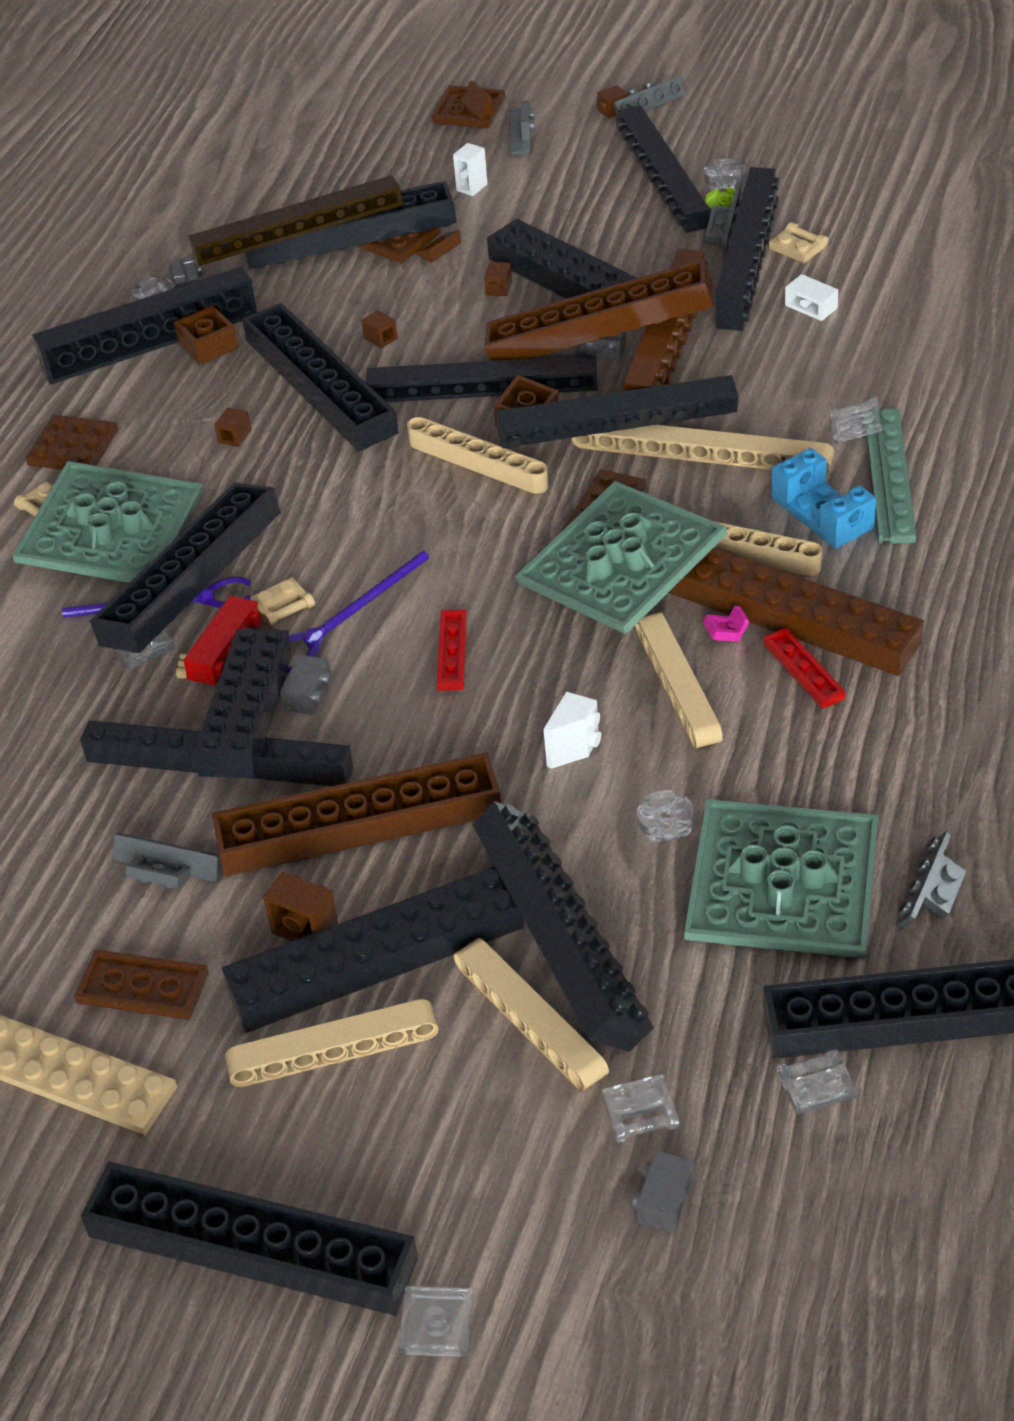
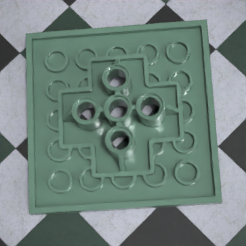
[13,461,204,583]
[515,481,728,634]
[684,799,879,959]

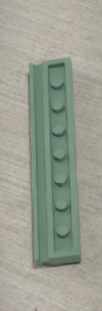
[864,408,916,544]

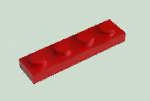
[437,609,467,691]
[763,627,846,709]

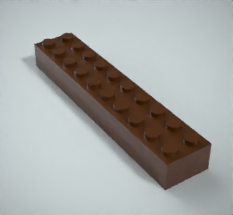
[624,249,708,391]
[484,259,713,361]
[668,547,924,676]
[211,752,501,877]

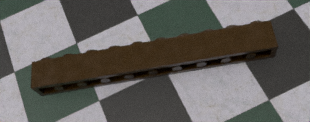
[188,175,403,266]

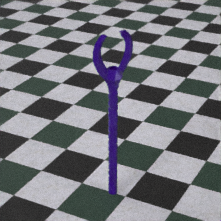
[286,550,429,673]
[62,577,251,618]

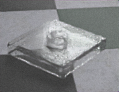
[398,1286,474,1357]

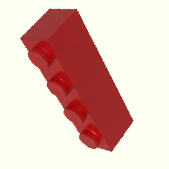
[183,596,261,686]

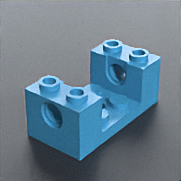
[771,448,876,549]

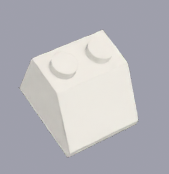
[544,692,601,768]

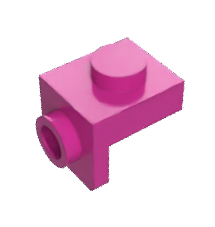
[702,606,749,642]

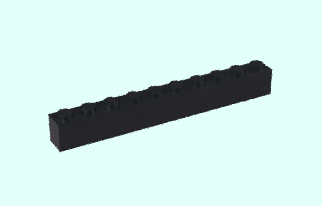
[616,105,710,233]
[366,355,598,402]
[497,375,739,448]
[80,720,354,786]

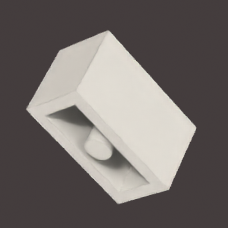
[453,143,487,196]
[785,274,838,321]

